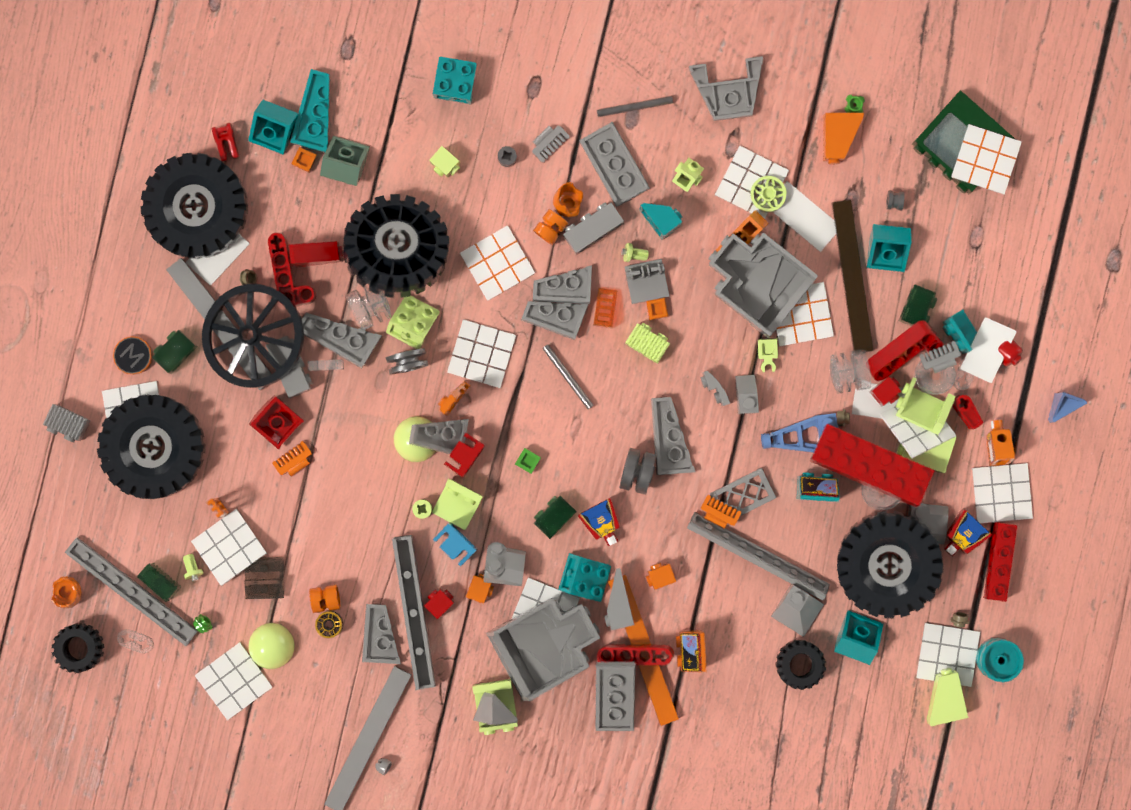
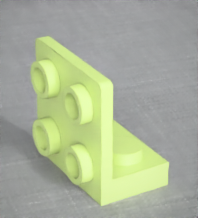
[386,295,440,349]
[432,479,483,530]

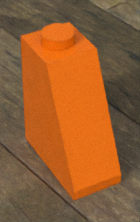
[823,113,864,165]

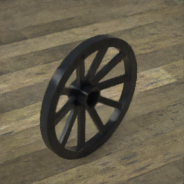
[202,284,304,388]

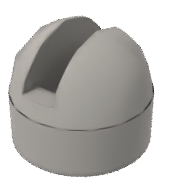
[375,758,392,775]

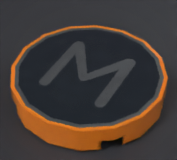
[113,336,152,375]

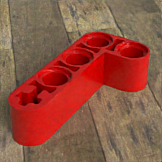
[268,233,316,306]
[866,321,944,381]
[597,644,675,665]

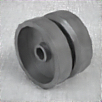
[619,448,656,495]

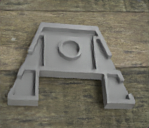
[689,56,763,121]

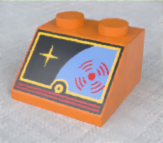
[676,630,706,672]

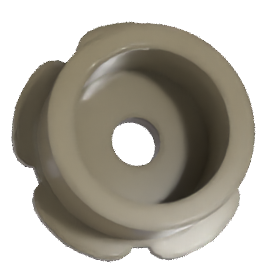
[239,269,257,285]
[837,409,850,428]
[950,612,970,627]

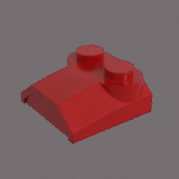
[249,395,304,450]

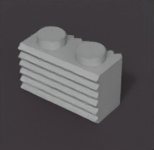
[43,404,91,443]

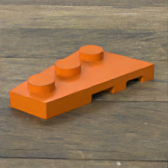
[438,381,470,416]

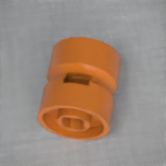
[533,209,569,245]
[309,584,341,613]

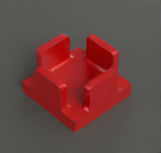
[444,433,485,477]

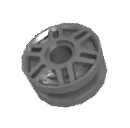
[386,348,429,375]

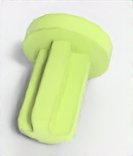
[621,243,649,262]
[183,554,203,581]

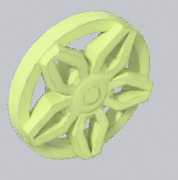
[750,176,786,212]

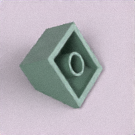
[320,136,370,186]

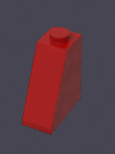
[289,241,344,267]

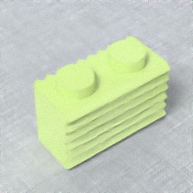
[625,323,670,364]

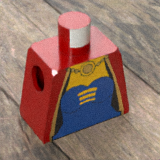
[578,498,620,546]
[944,509,992,557]

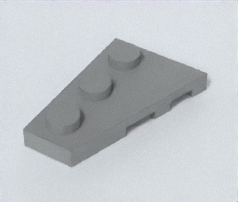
[533,265,592,304]
[521,301,588,340]
[409,419,469,454]
[362,604,401,664]

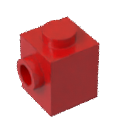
[869,377,901,406]
[424,589,454,620]

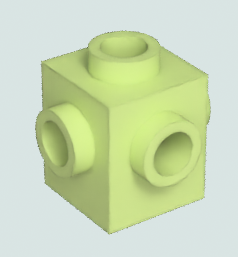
[672,158,704,192]

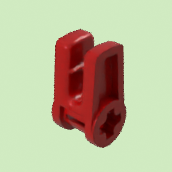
[212,123,240,162]
[952,395,983,429]

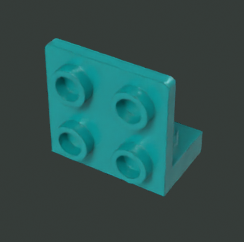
[432,56,477,104]
[943,309,977,354]
[558,553,611,602]

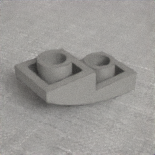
[700,371,730,406]

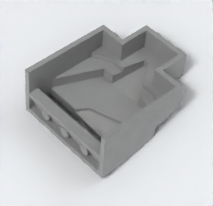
[708,233,818,339]
[486,598,600,701]

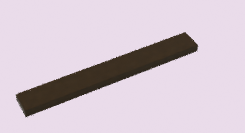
[831,200,873,354]

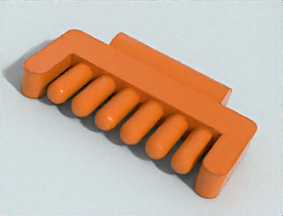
[272,441,312,477]
[701,495,741,529]

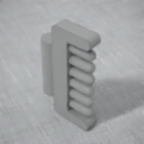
[532,126,569,163]
[919,341,961,373]

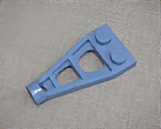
[761,413,838,453]

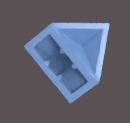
[1048,392,1087,423]

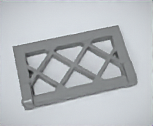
[710,468,776,518]

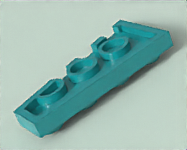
[290,69,330,153]

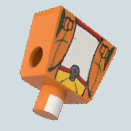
[986,420,1015,467]

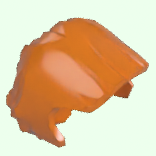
[553,182,583,217]
[51,576,82,609]

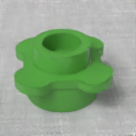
[844,95,865,113]
[193,614,213,633]

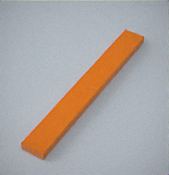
[608,574,679,726]

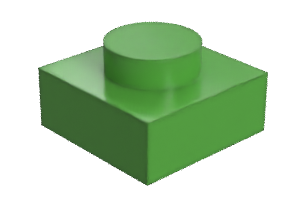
[515,448,541,474]

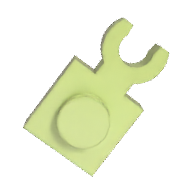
[758,338,778,372]

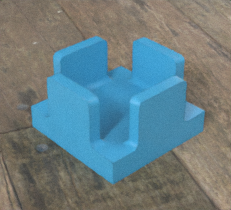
[433,523,477,567]

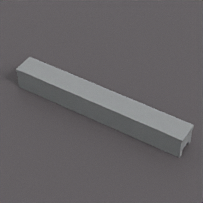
[392,535,436,690]

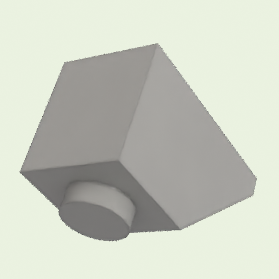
[735,375,759,414]

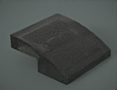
[244,557,284,599]

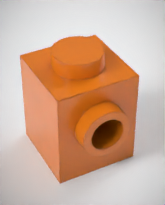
[645,563,676,590]
[466,573,494,604]

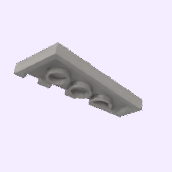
[302,313,382,369]
[651,397,695,475]

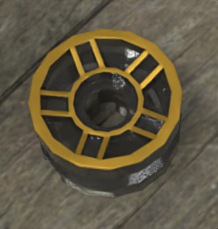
[315,611,343,638]

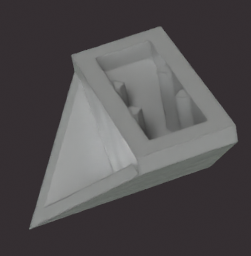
[473,693,518,725]

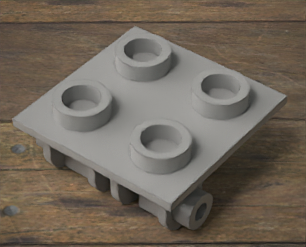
[624,259,669,304]

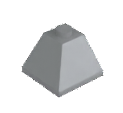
[771,584,824,637]

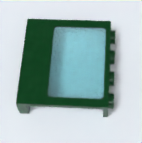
[912,90,1016,195]

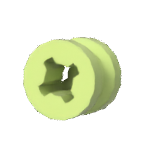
[412,500,432,519]

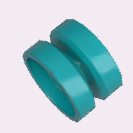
[976,638,1024,683]

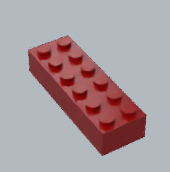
[810,424,935,508]

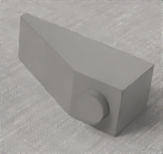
[604,568,634,630]

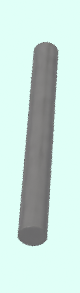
[597,96,673,117]
[542,344,594,409]

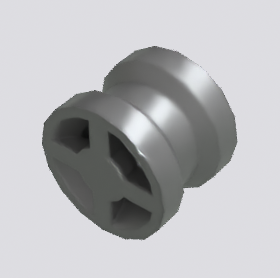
[498,146,517,167]
[886,190,905,211]

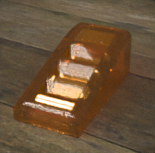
[593,288,618,328]

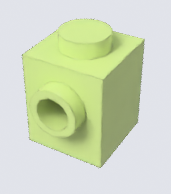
[429,146,460,178]

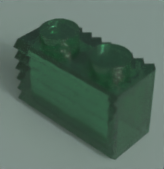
[899,284,937,326]
[152,330,198,374]
[533,496,577,539]
[137,563,181,602]

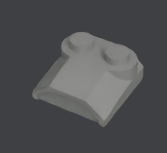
[908,503,948,544]
[484,542,526,586]

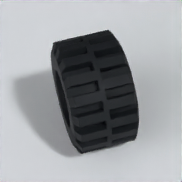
[51,623,105,673]
[776,640,826,690]

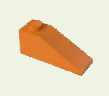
[716,210,769,252]

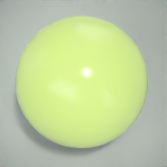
[394,416,436,462]
[248,623,295,669]

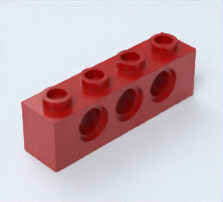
[983,522,1018,602]

